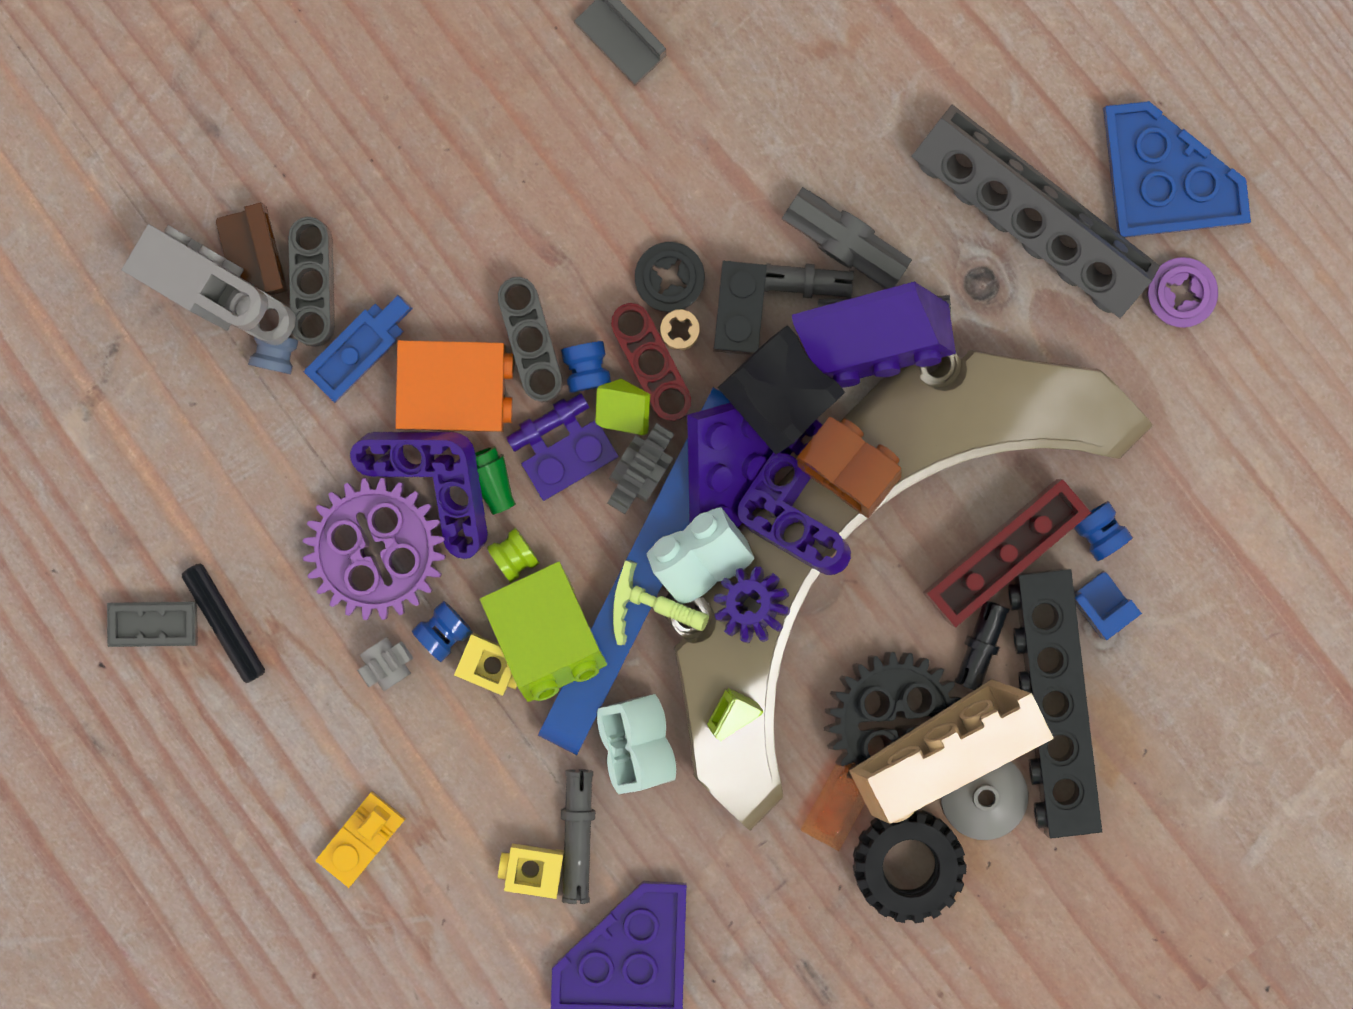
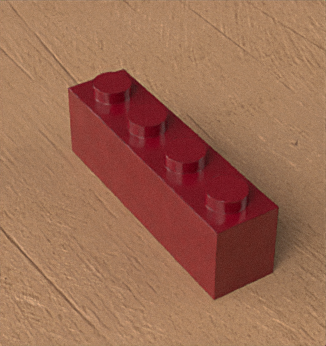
[923,479,1091,628]

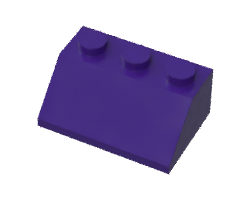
[792,281,956,388]

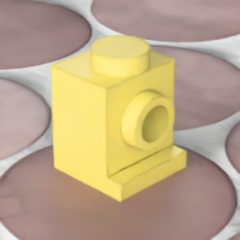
[454,633,517,696]
[498,843,564,899]

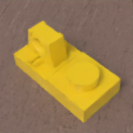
[315,791,406,888]

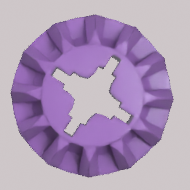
[1147,257,1218,328]

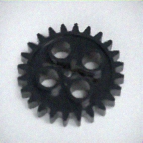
[824,652,962,779]

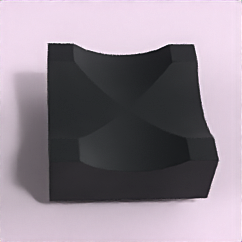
[718,325,846,455]

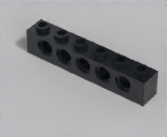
[1008,568,1103,839]

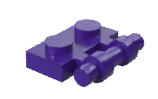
[506,393,619,501]

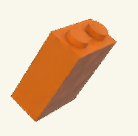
[395,340,514,432]

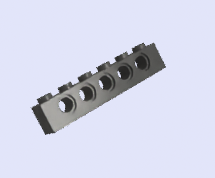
[911,104,1160,318]

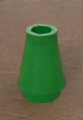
[475,446,516,515]

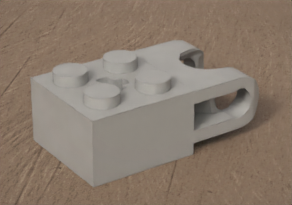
[121,224,296,345]

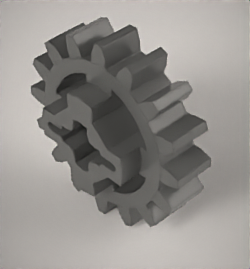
[607,423,674,514]

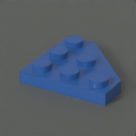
[1103,101,1251,238]

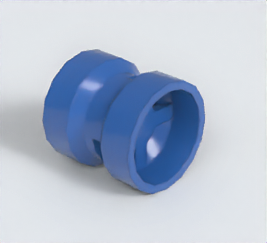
[561,341,611,393]
[1074,501,1133,562]
[412,601,473,662]

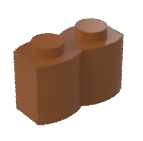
[797,417,901,518]

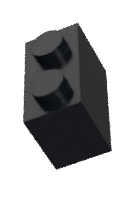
[713,261,767,355]

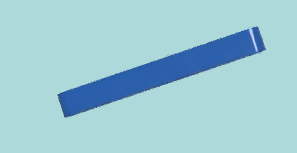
[538,387,730,755]

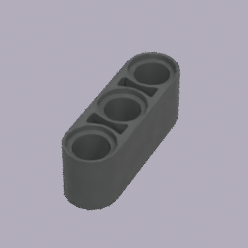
[288,217,335,347]
[498,277,563,403]

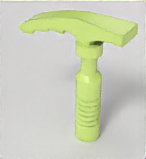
[613,560,709,645]

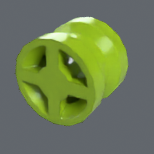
[487,528,540,583]

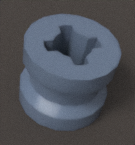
[248,337,298,375]

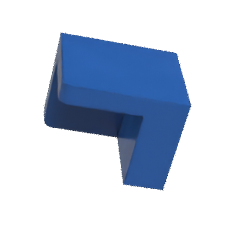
[1074,572,1142,640]

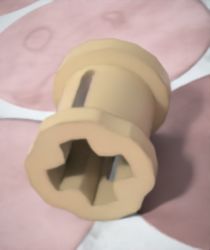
[660,309,700,351]

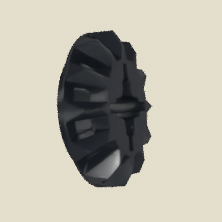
[635,242,705,312]

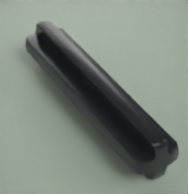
[182,563,265,683]

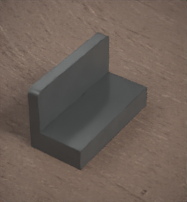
[574,0,666,86]

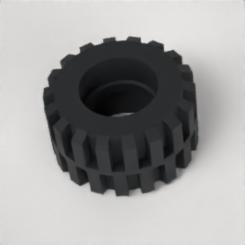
[853,810,967,923]

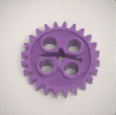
[303,478,446,620]

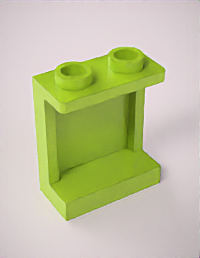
[480,561,607,702]

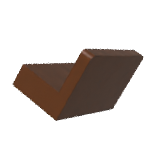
[216,202,288,296]

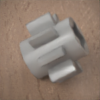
[357,637,413,691]

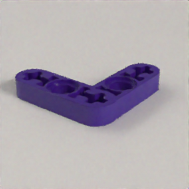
[738,419,851,575]
[350,432,488,559]

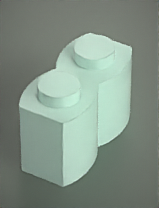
[646,507,755,604]
[597,694,676,794]

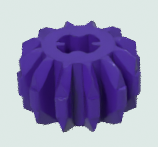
[714,566,790,643]

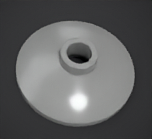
[941,761,1028,840]

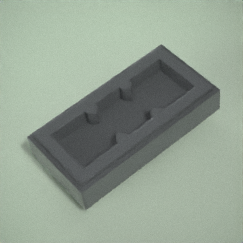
[107,601,198,647]

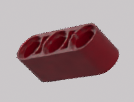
[611,303,691,422]

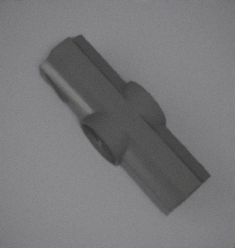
[781,187,912,289]

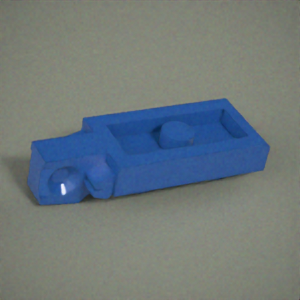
[303,295,413,403]

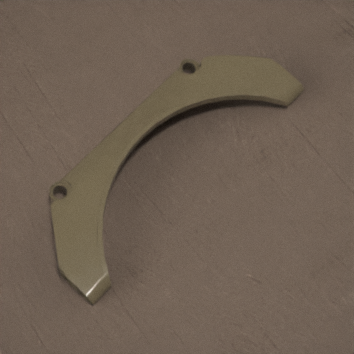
[665,350,1152,831]

